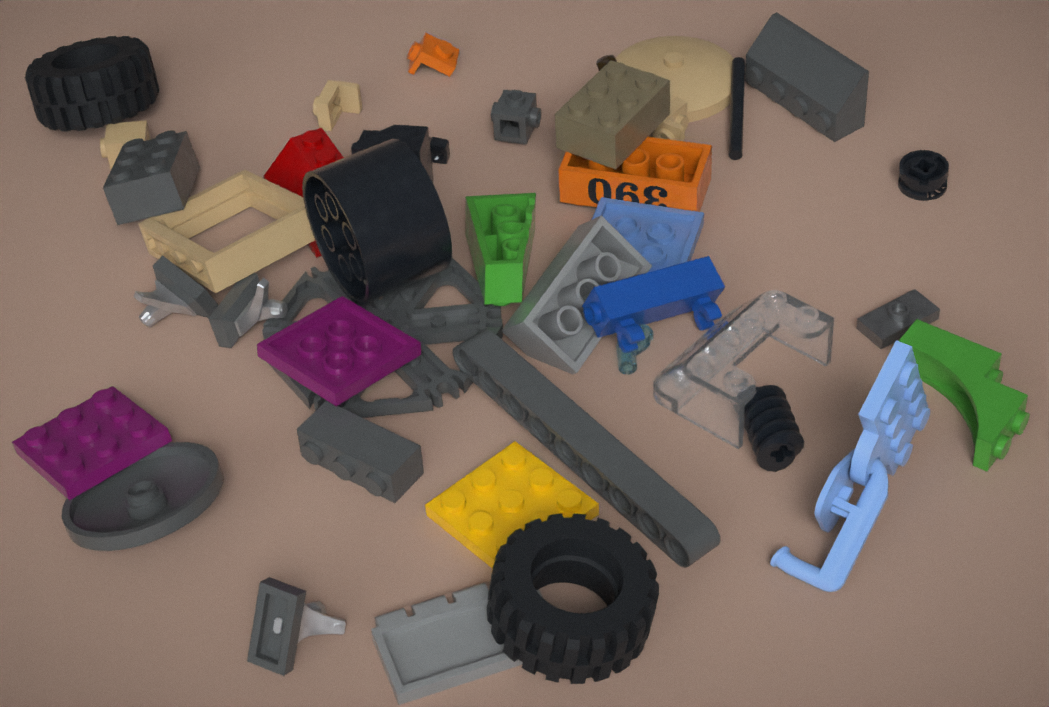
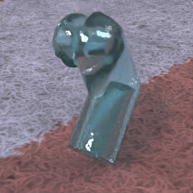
[616,324,654,375]

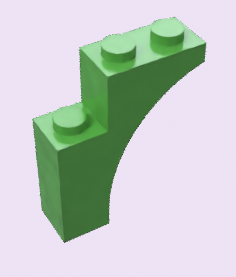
[899,319,1030,472]

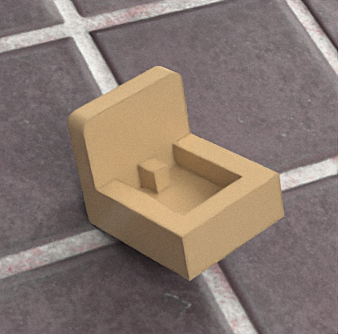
[313,80,362,131]

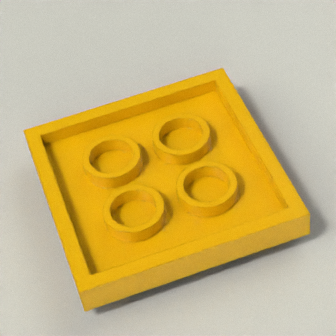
[425,441,599,569]

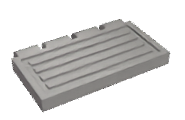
[371,582,543,705]

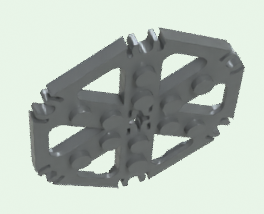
[262,258,503,418]

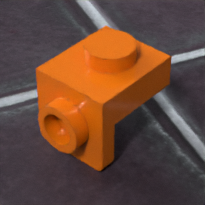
[407,33,460,77]

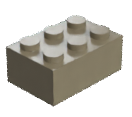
[555,60,670,169]

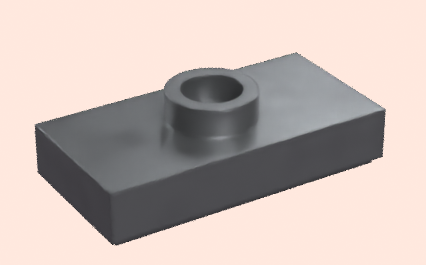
[857,289,940,349]

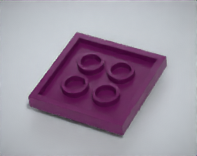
[257,296,421,406]
[12,386,172,500]

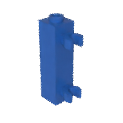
[582,256,725,354]

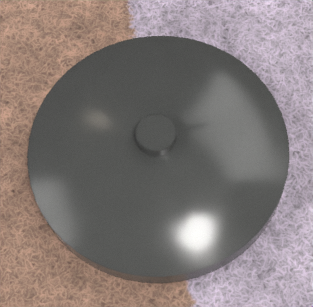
[62,442,224,551]

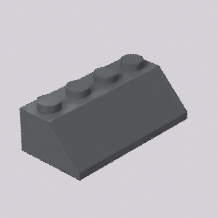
[745,12,869,142]

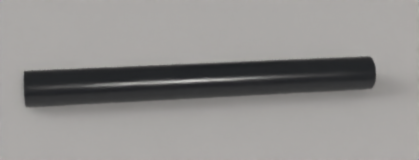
[729,57,745,160]

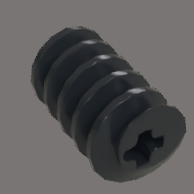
[736,385,805,472]

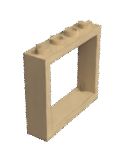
[138,170,315,293]

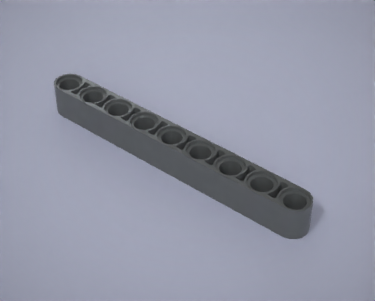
[452,328,721,568]

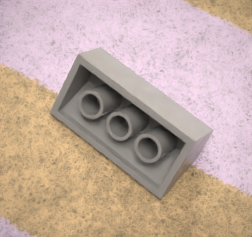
[501,215,652,374]

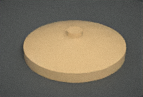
[616,36,734,122]

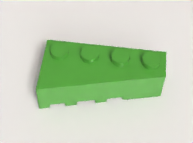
[465,193,536,306]

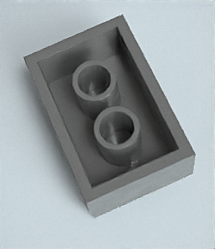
[103,130,200,225]

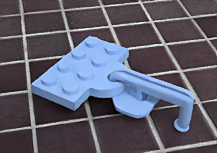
[770,340,930,592]

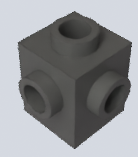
[491,89,542,144]

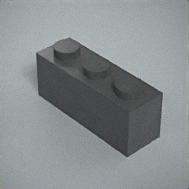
[297,400,424,503]

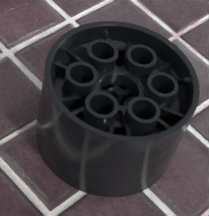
[302,139,452,305]

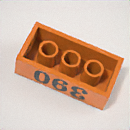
[558,137,712,212]

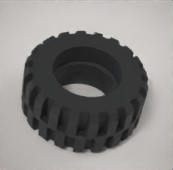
[25,36,159,132]
[487,513,659,684]

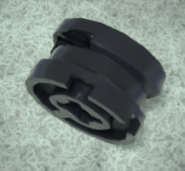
[898,150,949,201]

